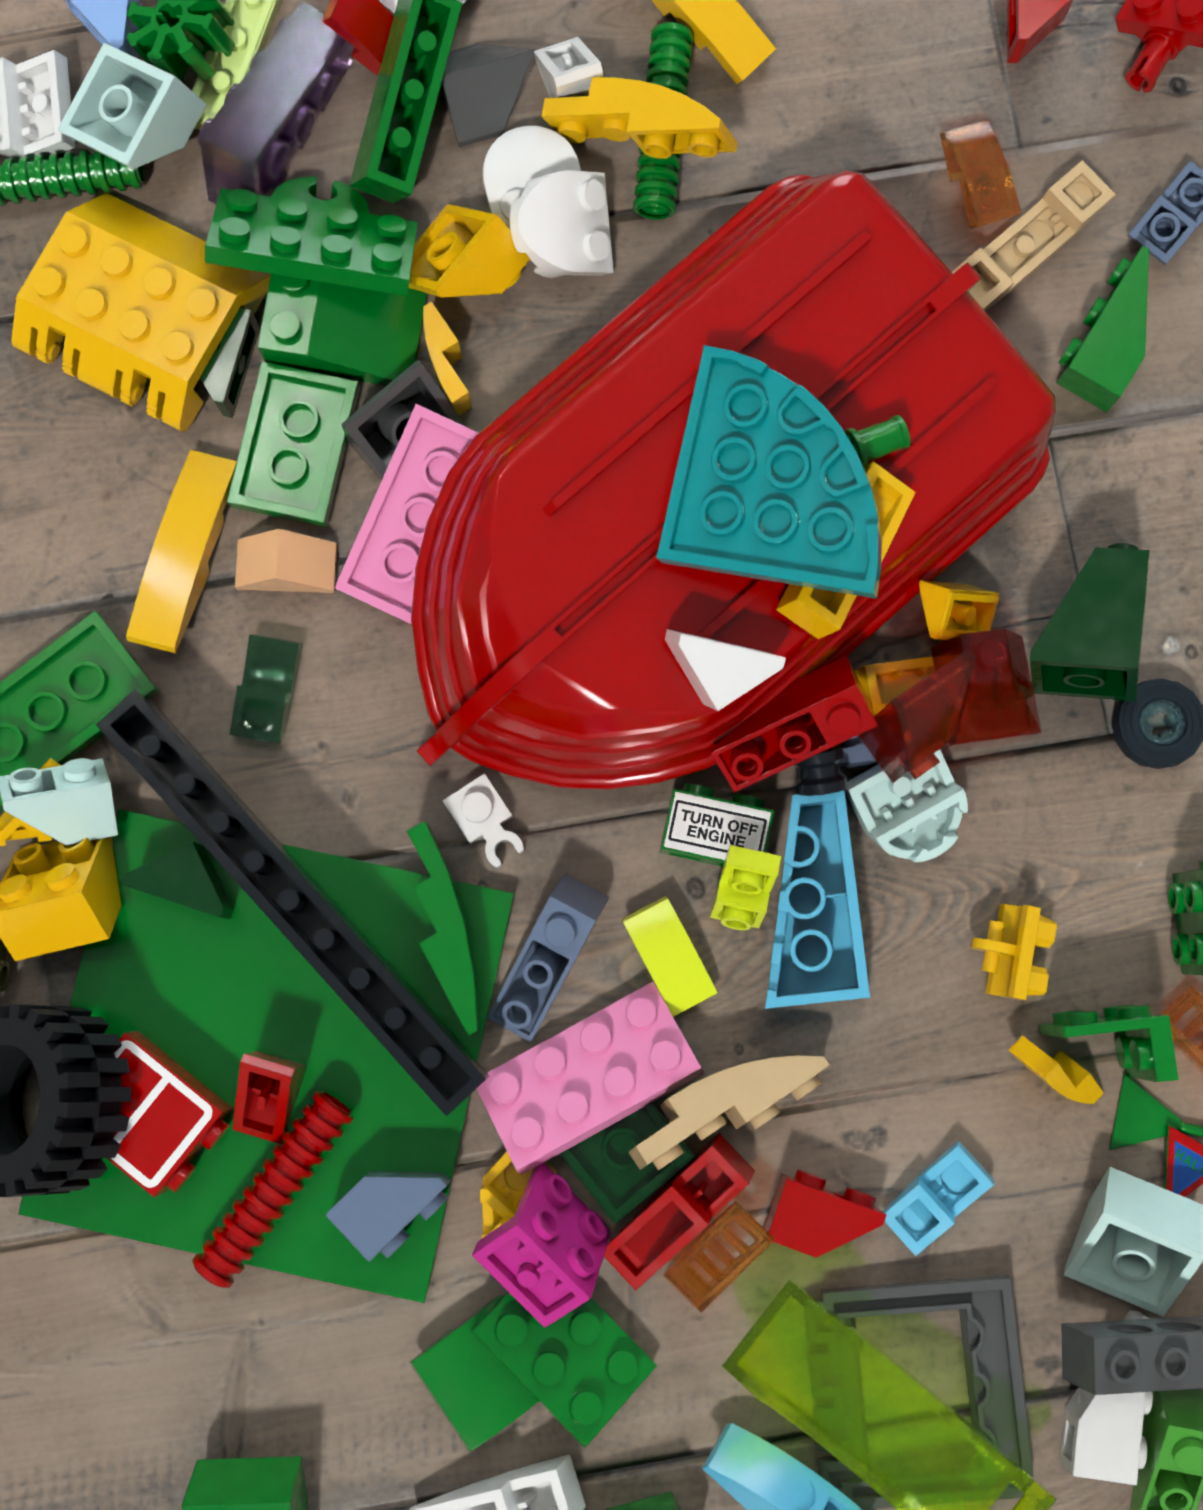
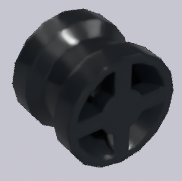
[795,745,848,796]

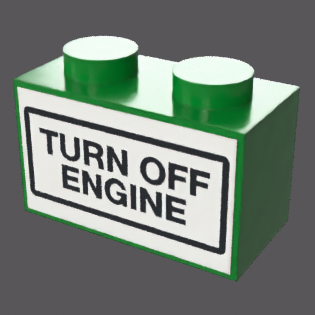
[659,784,774,867]

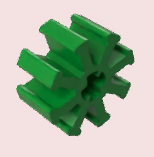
[127,0,235,84]

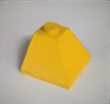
[409,204,530,298]

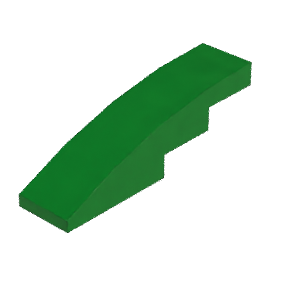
[406,821,481,1036]

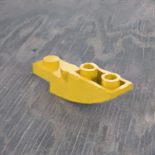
[541,77,738,159]

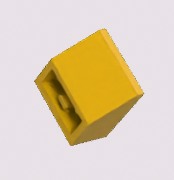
[0,837,122,961]

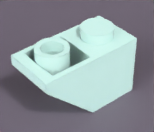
[0,758,118,845]

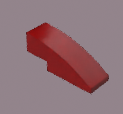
[604,1133,755,1291]

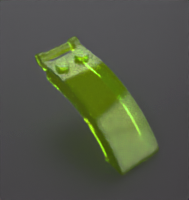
[722,1280,1057,1510]

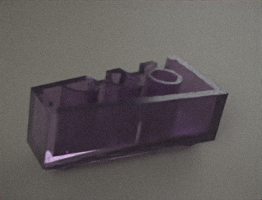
[198,1,353,204]

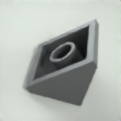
[341,360,466,481]

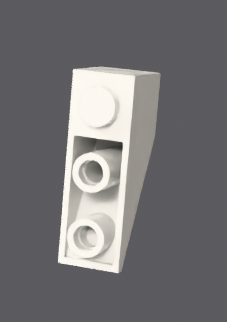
[1059,1310,1153,1485]

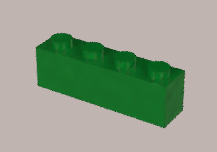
[349,0,462,203]

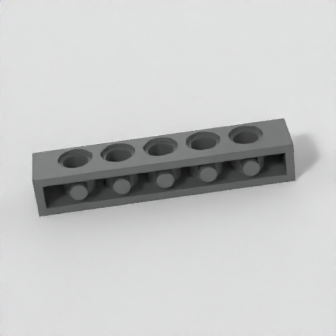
[1061,1316,1203,1395]

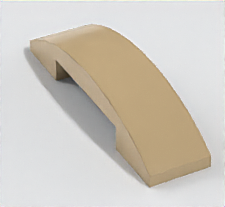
[952,160,1116,311]

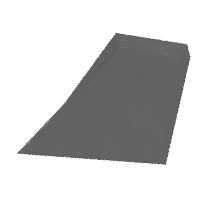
[440,44,535,147]

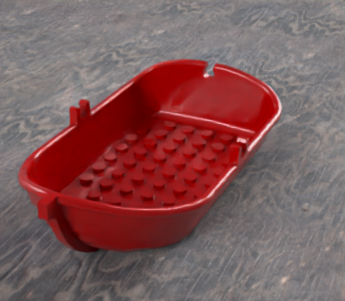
[411,170,1056,790]

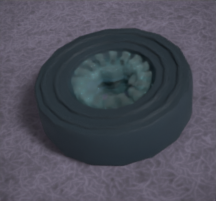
[1112,678,1203,769]

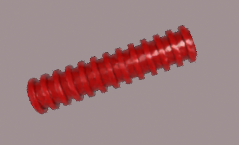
[192,1091,354,1288]

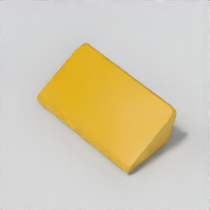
[919,580,1000,641]

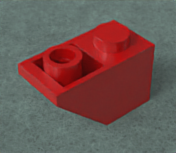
[761,1169,887,1258]

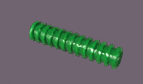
[633,22,693,220]
[0,149,145,206]

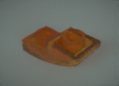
[940,120,1021,228]

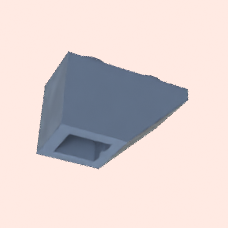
[325,1171,451,1262]

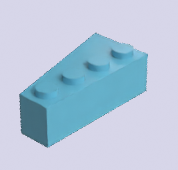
[765,790,870,1009]

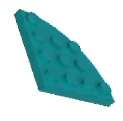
[656,345,882,599]

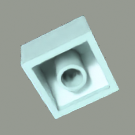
[57,43,207,169]
[1064,1167,1203,1317]

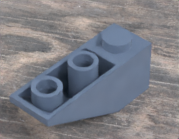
[487,873,610,1042]

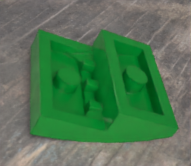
[409,1295,539,1451]

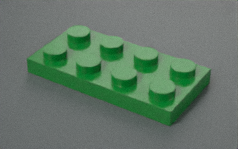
[0,611,160,813]

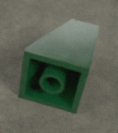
[1030,543,1150,701]

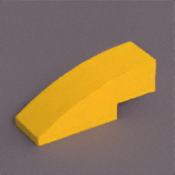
[776,461,916,639]

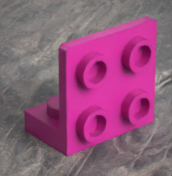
[472,1163,611,1328]

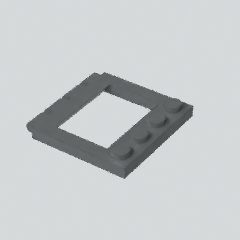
[802,1275,1036,1509]

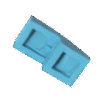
[883,1140,994,1256]

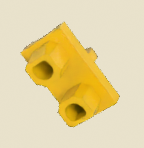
[970,904,1057,1000]

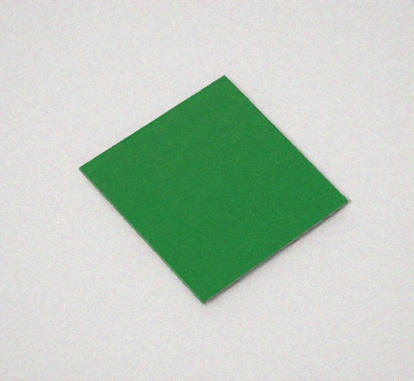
[18,809,514,1303]

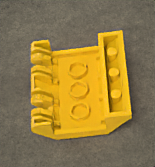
[11,193,271,432]

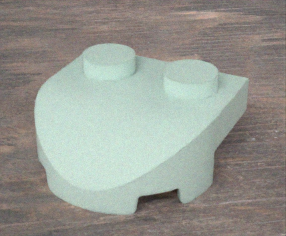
[844,736,968,862]

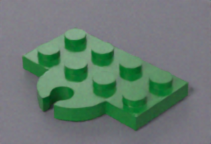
[205,177,418,296]

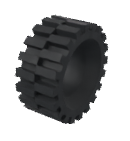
[0,1004,131,1197]

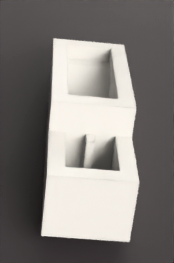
[409,1454,586,1510]

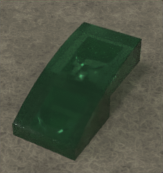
[229,634,303,744]

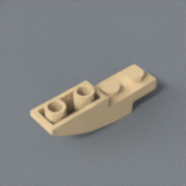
[629,1055,830,1170]

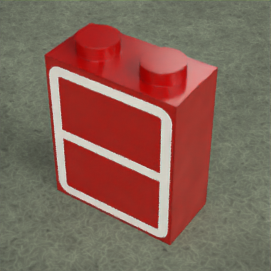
[107,1031,233,1198]

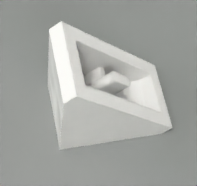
[534,37,603,98]
[665,629,786,711]

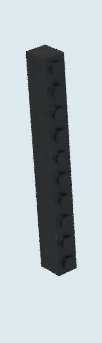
[96,690,490,1116]

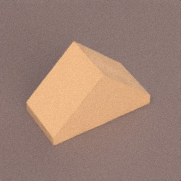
[235,529,338,593]

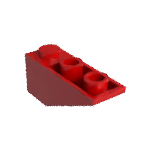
[710,656,878,793]

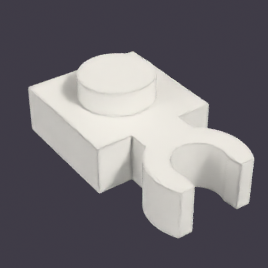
[443,773,524,869]

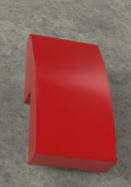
[321,0,393,76]

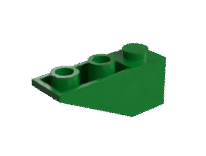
[1056,246,1149,413]

